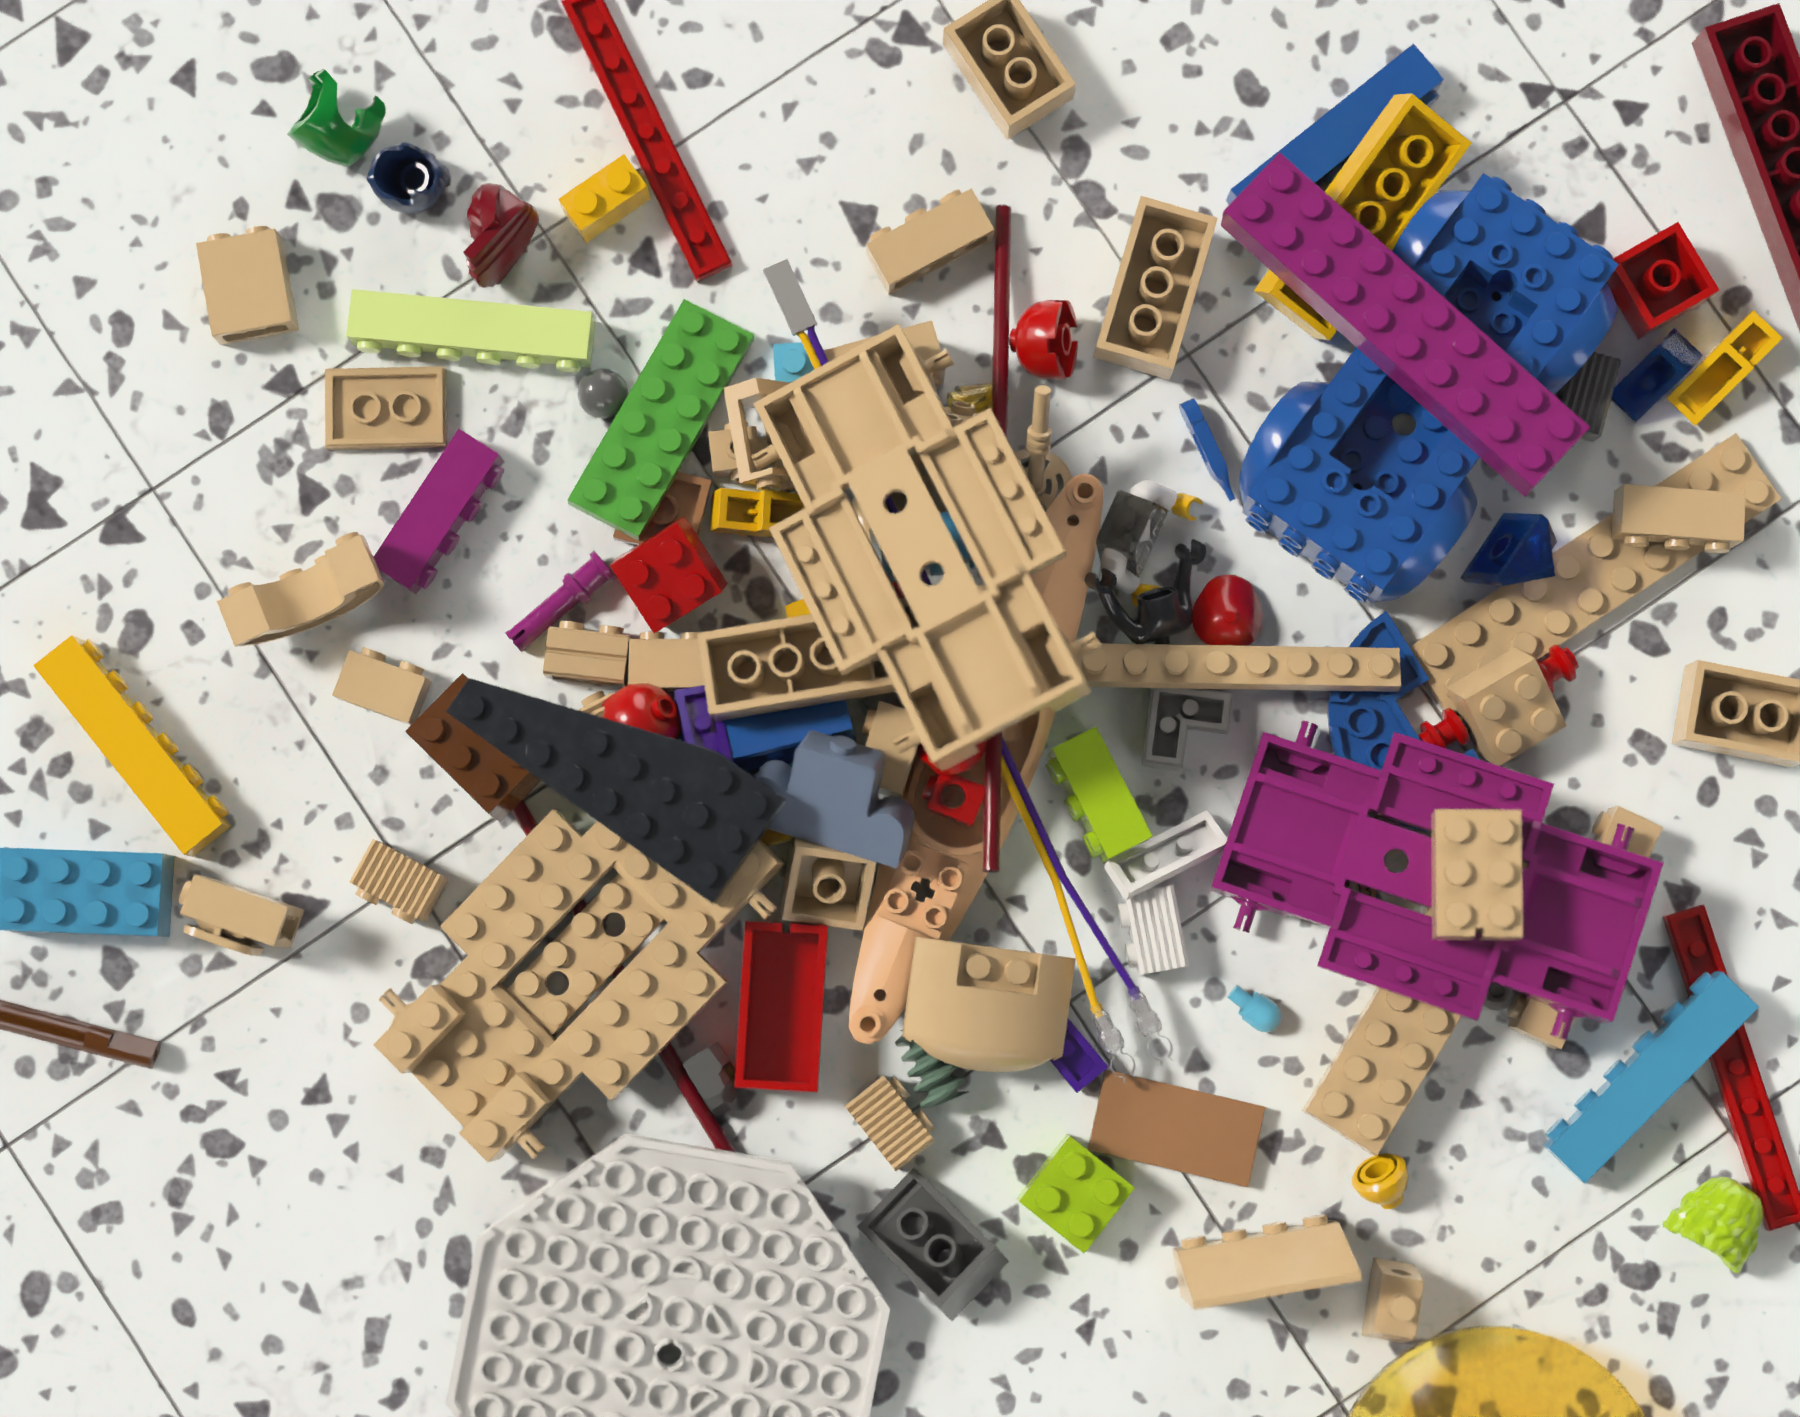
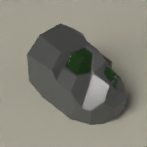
[682,1041,738,1115]

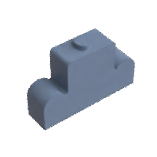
[754,731,914,868]

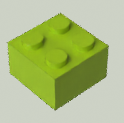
[1016,1134,1135,1254]

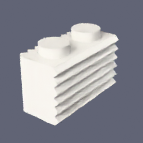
[1117,885,1189,975]

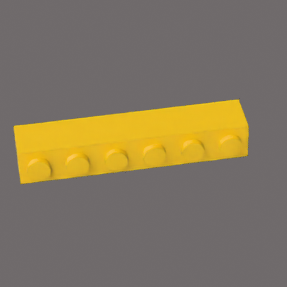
[33,635,231,857]

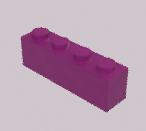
[373,429,504,594]

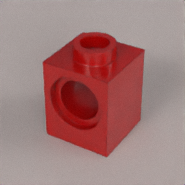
[922,774,985,828]

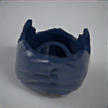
[366,143,451,214]

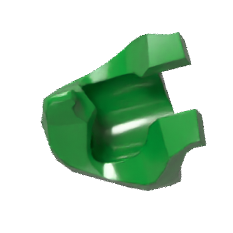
[287,69,386,167]

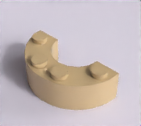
[216,532,384,647]

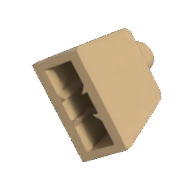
[1361,1257,1424,1343]

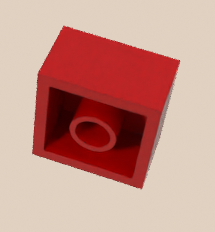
[1607,222,1720,340]
[609,516,728,634]

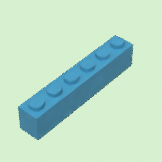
[1543,971,1759,1184]

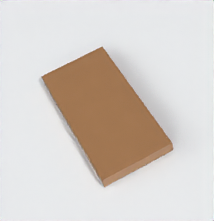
[1087,1069,1266,1187]

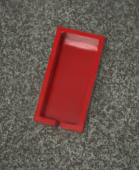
[734,921,829,1092]

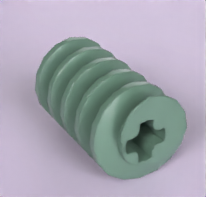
[895,1030,969,1108]

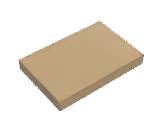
[325,366,448,450]

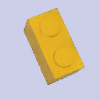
[558,154,651,243]

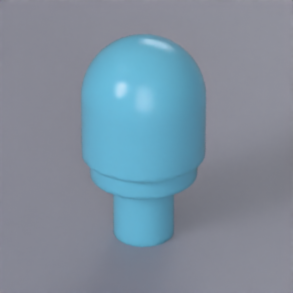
[1227,985,1281,1032]

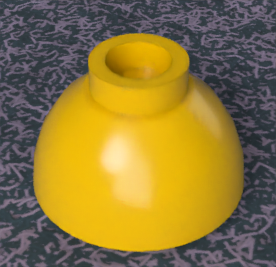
[1351,1153,1408,1209]

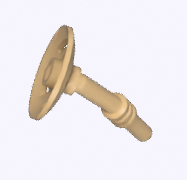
[1014,385,1072,510]

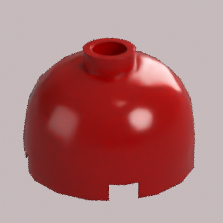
[1009,300,1078,380]
[601,683,682,740]

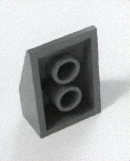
[857,1168,1009,1321]

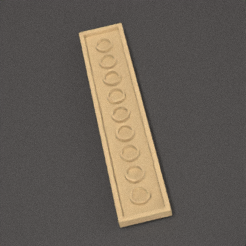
[1410,433,1782,713]

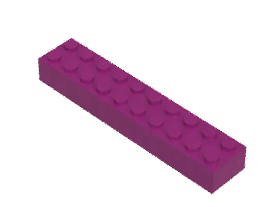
[1221,153,1590,497]

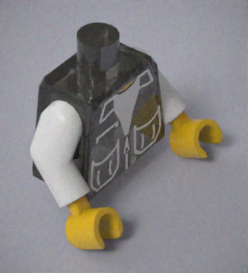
[1096,480,1203,607]

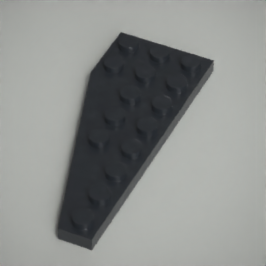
[446,678,787,904]

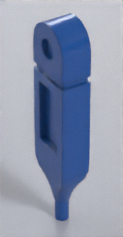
[1179,398,1236,502]

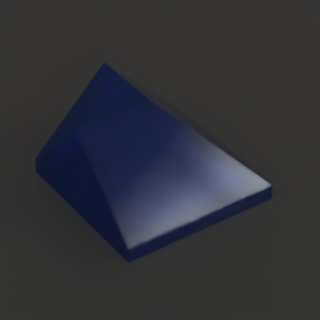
[1460,513,1557,586]

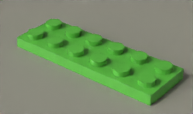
[567,299,754,541]

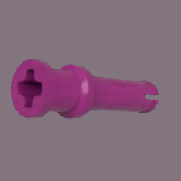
[505,551,617,652]

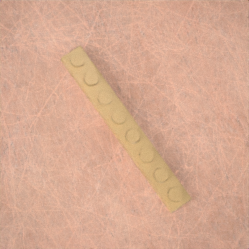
[1080,643,1401,692]

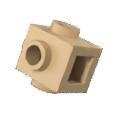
[708,422,767,482]

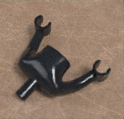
[1084,539,1206,645]

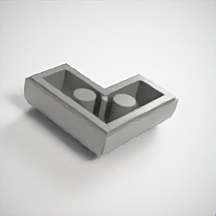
[1142,688,1233,770]

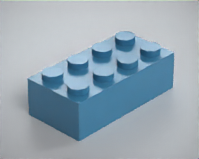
[0,847,175,937]

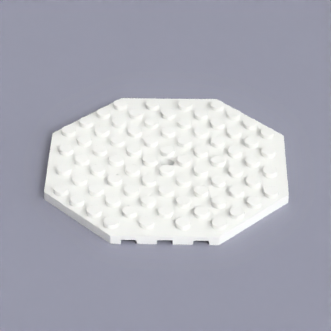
[445,1133,890,1417]

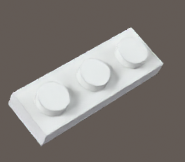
[1104,810,1227,900]

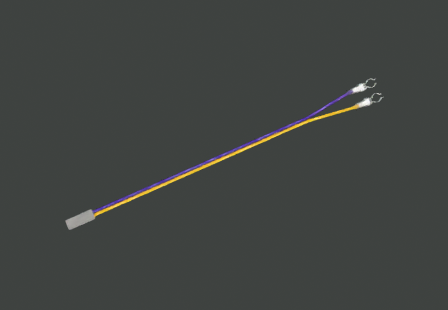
[763,259,1174,1084]

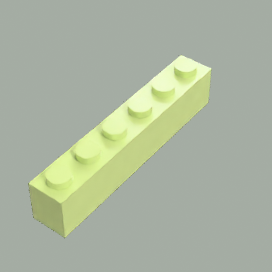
[346,289,596,372]

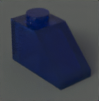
[1611,328,1703,423]

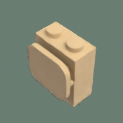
[179,874,304,956]

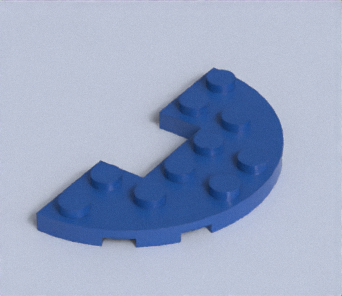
[1327,611,1480,834]

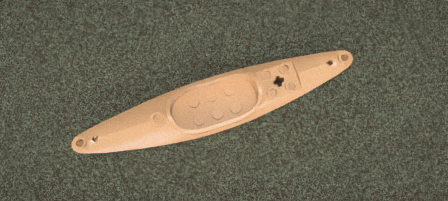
[849,473,1104,1044]

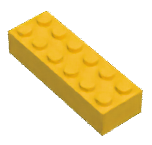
[1254,93,1472,341]

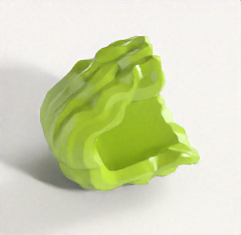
[1662,1176,1763,1274]

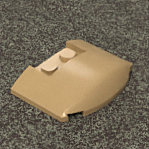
[902,937,1076,1072]

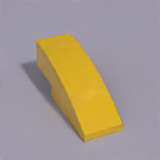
[1666,310,1783,426]
[710,488,805,537]

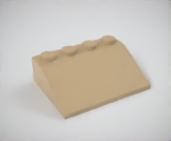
[1172,1214,1362,1310]

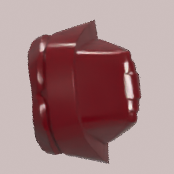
[463,183,539,288]

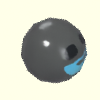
[577,368,628,419]

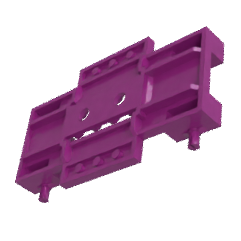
[1211,721,1664,1041]

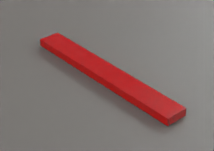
[561,0,733,283]
[1662,904,1800,1231]

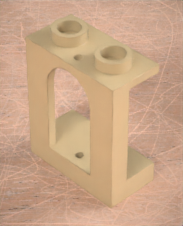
[724,377,797,492]

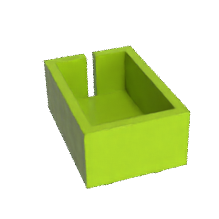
[1045,726,1153,863]

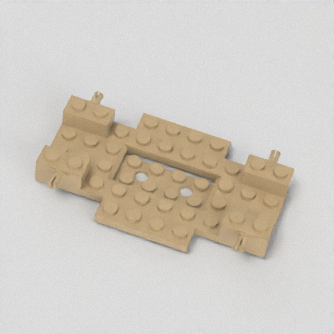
[751,324,1102,771]
[373,809,785,1163]

